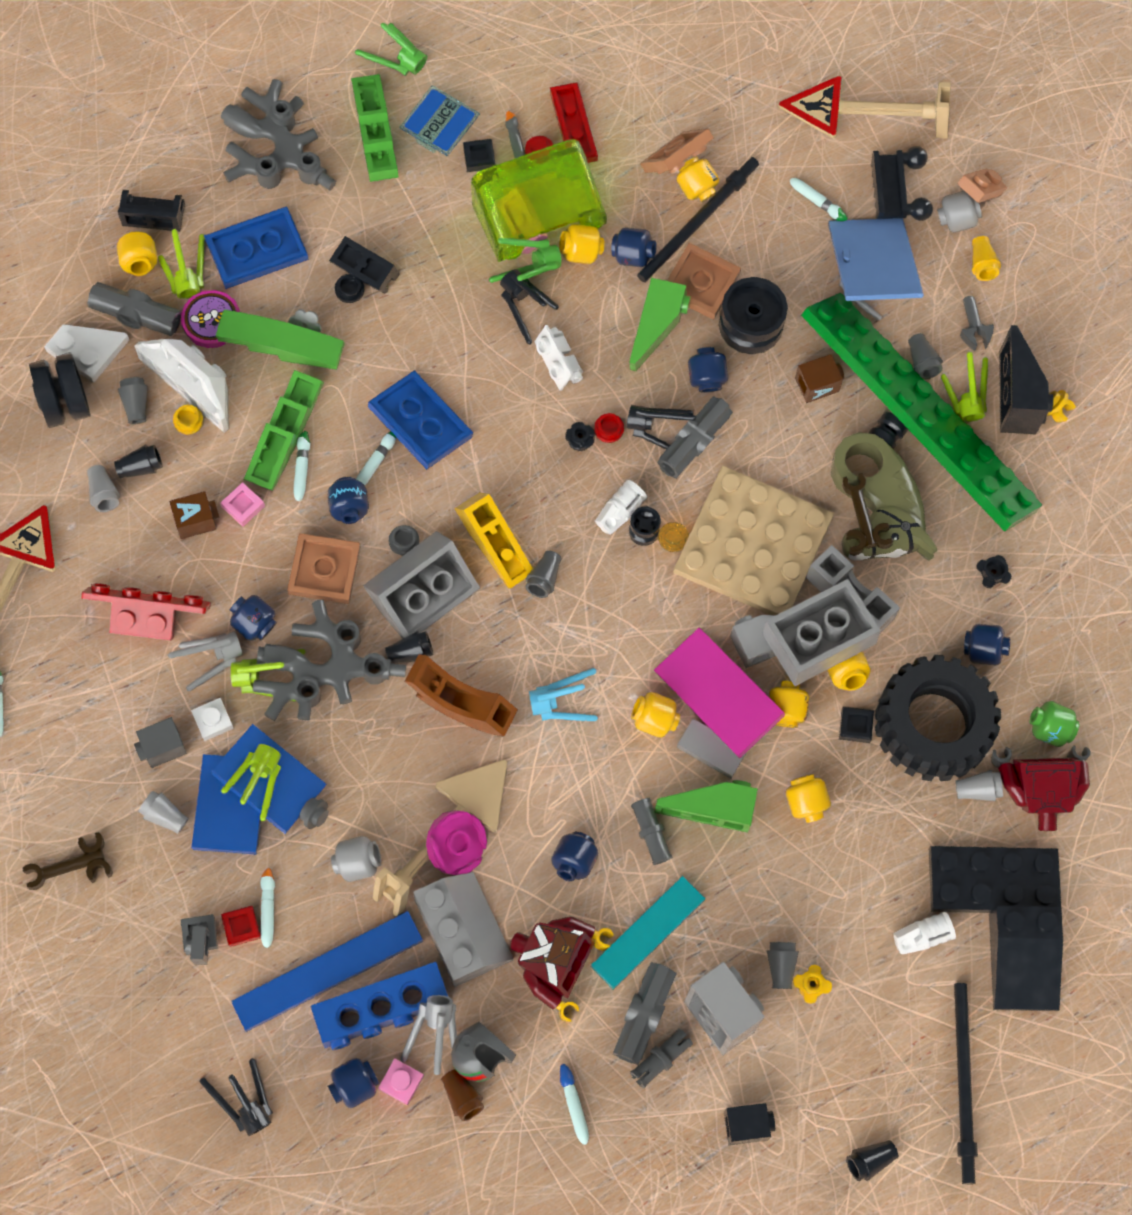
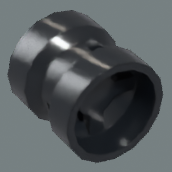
[868,412,908,449]
[629,506,661,546]

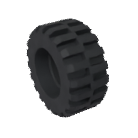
[875,655,1001,782]

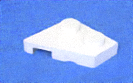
[44,324,129,383]

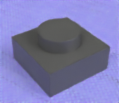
[181,914,218,954]
[185,926,210,965]

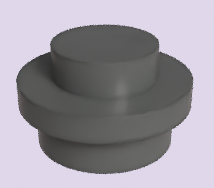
[389,525,420,556]
[299,798,329,829]

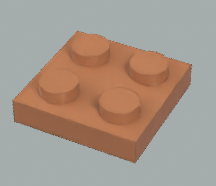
[640,128,714,174]
[667,243,741,320]
[287,533,361,604]

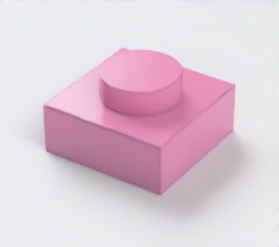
[221,482,265,527]
[378,1058,424,1105]

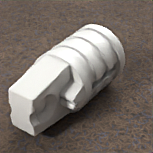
[595,480,647,535]
[893,911,956,954]

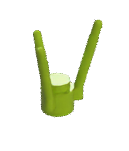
[158,229,205,299]
[941,351,988,422]
[231,649,306,701]
[221,744,281,821]

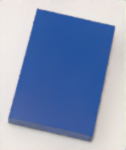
[204,206,309,289]
[368,370,473,470]
[210,724,327,834]
[191,754,261,855]

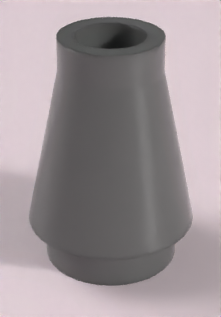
[908,333,943,379]
[118,377,148,424]
[525,551,562,598]
[766,942,799,989]

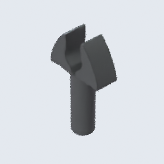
[960,296,994,351]

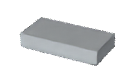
[677,719,747,779]

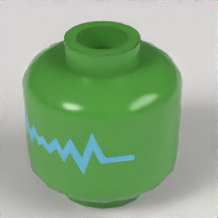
[1029,701,1079,747]

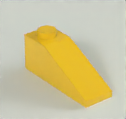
[454,492,533,589]

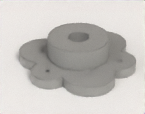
[288,309,322,332]

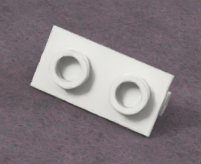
[534,325,583,391]

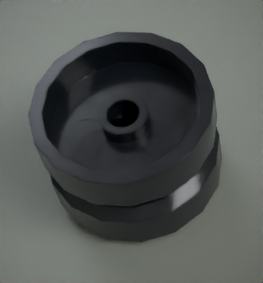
[718,277,788,354]
[29,352,91,428]

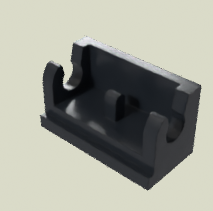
[118,189,185,232]
[329,236,400,294]

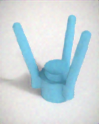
[529,668,598,721]

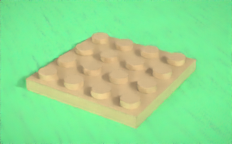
[673,465,834,616]

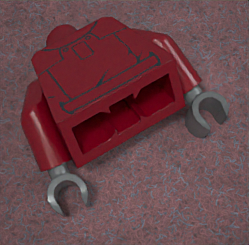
[991,745,1091,831]

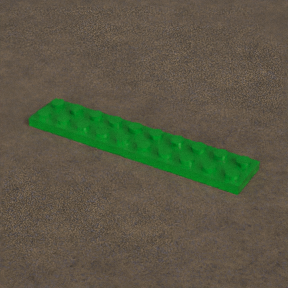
[801,292,1043,532]

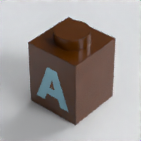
[795,354,845,403]
[169,491,220,539]

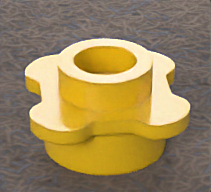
[793,965,832,1004]

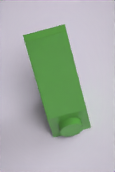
[629,277,691,371]
[654,780,758,833]

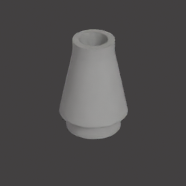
[87,465,120,512]
[955,770,1003,801]
[138,791,189,834]

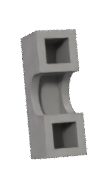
[806,545,900,634]

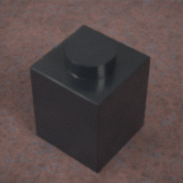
[724,1103,776,1146]

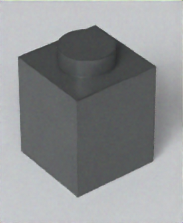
[134,717,187,768]

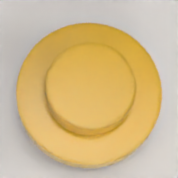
[173,405,204,435]

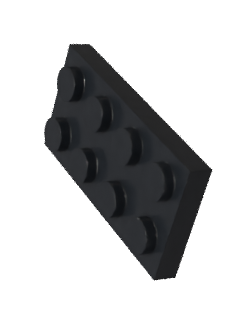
[929,846,1062,913]

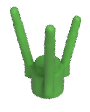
[355,23,428,76]
[489,238,562,283]

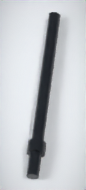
[637,157,759,283]
[954,983,978,1185]

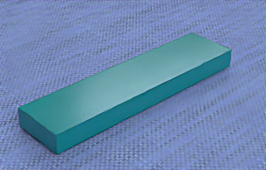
[591,876,706,990]

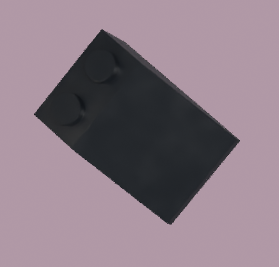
[999,325,1053,435]
[989,906,1063,1011]

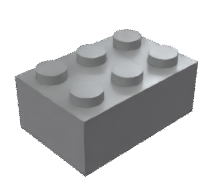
[763,579,881,686]
[684,962,765,1056]

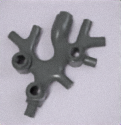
[221,79,336,191]
[253,600,406,721]

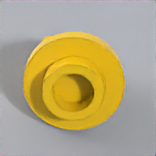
[1047,390,1076,423]

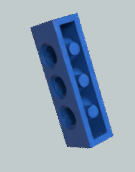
[310,962,448,1050]

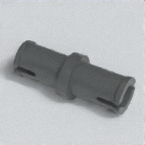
[631,798,673,865]
[630,1029,693,1088]

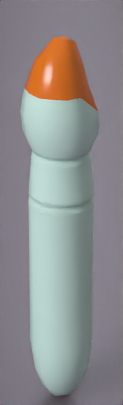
[260,868,275,948]

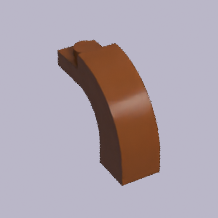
[404,654,518,737]

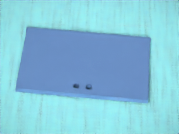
[828,218,924,301]

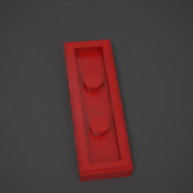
[550,82,598,166]

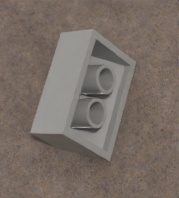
[363,531,480,639]
[413,872,514,987]

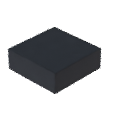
[463,139,496,172]
[839,707,874,743]

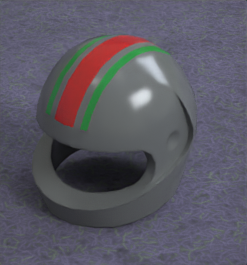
[451,1022,516,1082]

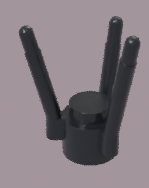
[500,269,559,345]
[627,405,696,449]
[200,1058,273,1136]

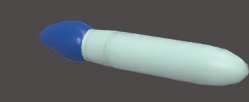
[560,1064,589,1145]

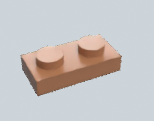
[957,168,1007,203]

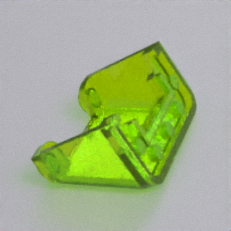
[471,139,607,262]

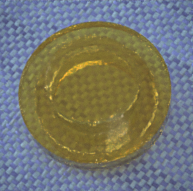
[658,522,689,552]

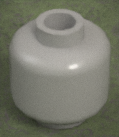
[937,191,982,233]
[331,836,382,882]

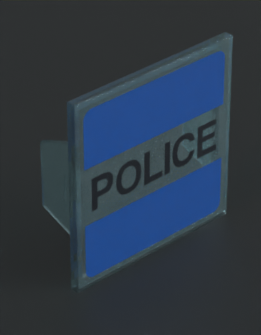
[399,85,480,157]

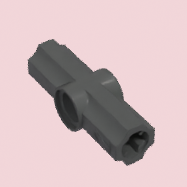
[87,282,181,336]
[657,396,733,479]
[613,962,677,1065]

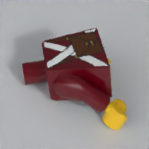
[510,916,614,1022]

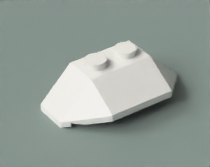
[135,339,229,433]

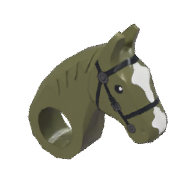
[831,432,937,561]

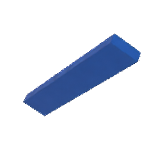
[231,911,423,1032]

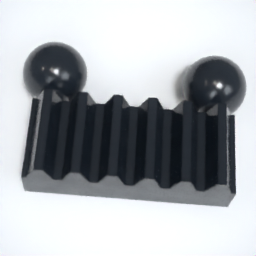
[871,146,933,221]

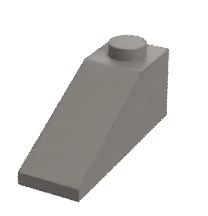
[730,615,776,669]

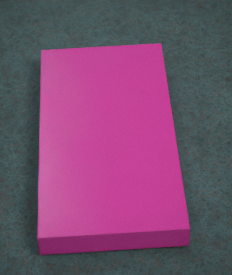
[654,627,785,759]

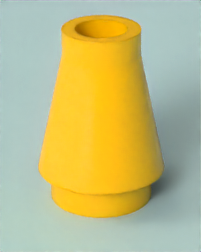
[972,236,1001,281]

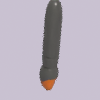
[505,111,528,174]

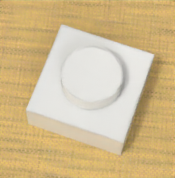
[191,698,234,741]

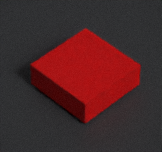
[221,905,261,947]

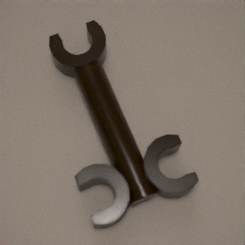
[842,473,893,556]
[22,832,113,890]

